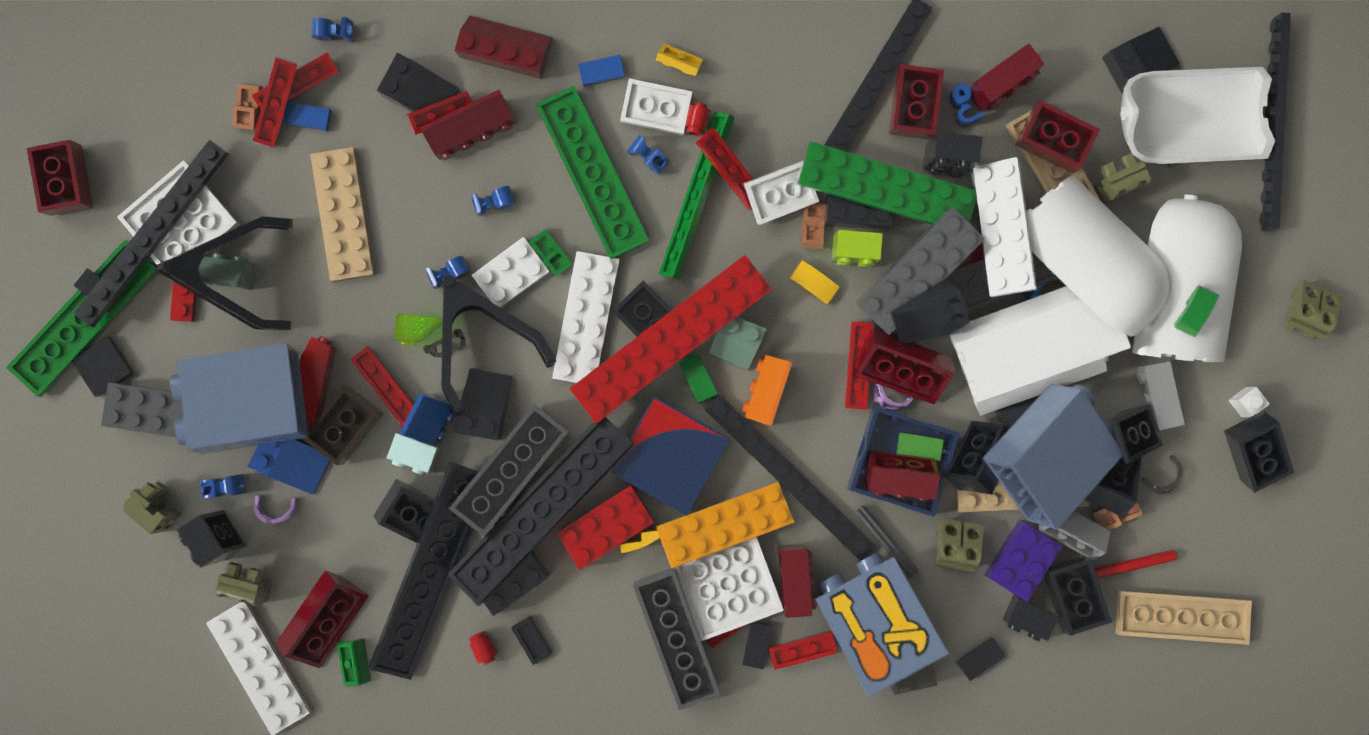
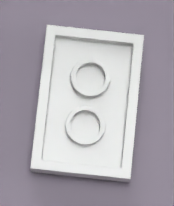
[620,79,692,135]
[743,160,819,225]
[472,237,550,308]

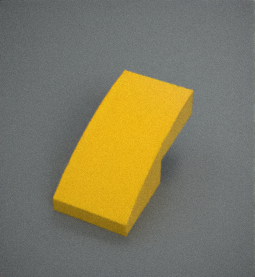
[790,260,840,304]
[620,529,660,553]

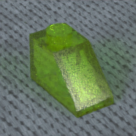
[393,313,443,346]

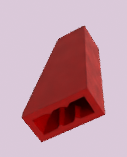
[299,336,336,426]

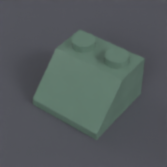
[199,254,255,290]
[709,317,766,370]

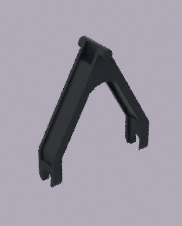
[155,216,293,330]
[441,275,556,416]

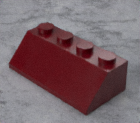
[455,15,553,79]
[420,90,516,160]
[855,328,955,404]
[276,570,369,668]

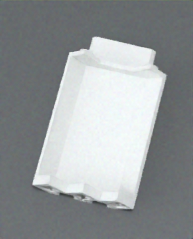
[950,286,1131,416]

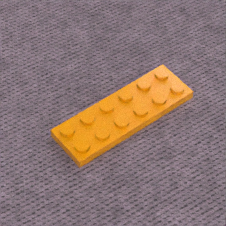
[656,482,794,569]

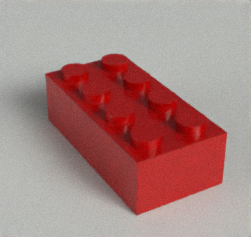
[556,484,655,570]

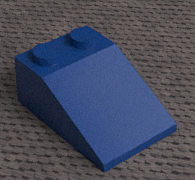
[400,393,455,445]
[247,439,330,494]

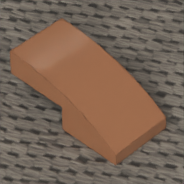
[232,84,262,130]
[801,203,826,249]
[1092,501,1143,530]

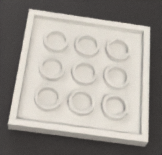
[117,160,240,280]
[675,537,784,641]

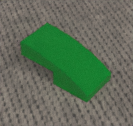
[528,229,573,277]
[1174,285,1219,337]
[679,353,718,404]

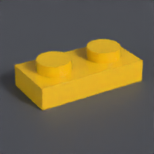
[656,43,704,76]

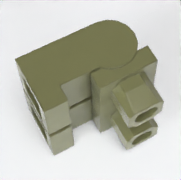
[1094,153,1151,204]
[1284,280,1342,340]
[123,482,181,534]
[936,518,984,572]
[215,562,272,606]

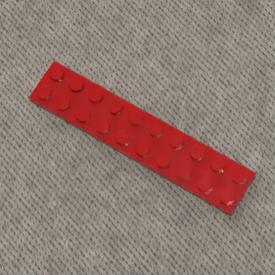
[569,255,772,424]

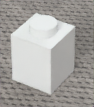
[1228,387,1270,417]

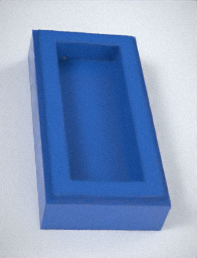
[578,55,625,87]
[283,102,331,131]

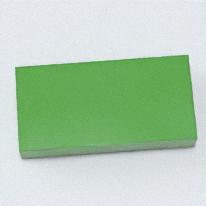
[896,432,943,461]

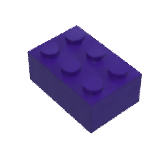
[984,520,1062,602]

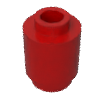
[685,102,711,136]
[469,631,498,665]

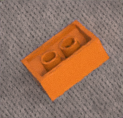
[742,355,792,426]

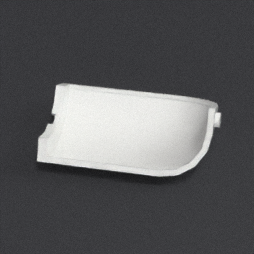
[1121,67,1275,164]
[1026,175,1171,336]
[1132,194,1242,362]

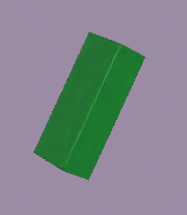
[337,639,371,686]

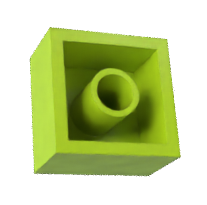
[832,230,883,268]

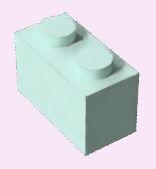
[387,433,441,475]

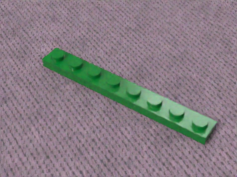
[659,112,735,280]

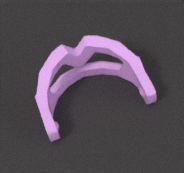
[872,383,913,411]
[253,495,297,523]

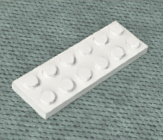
[973,157,1037,297]
[552,251,619,383]
[206,602,312,735]

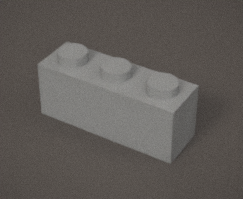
[1136,361,1185,431]
[1038,511,1110,560]

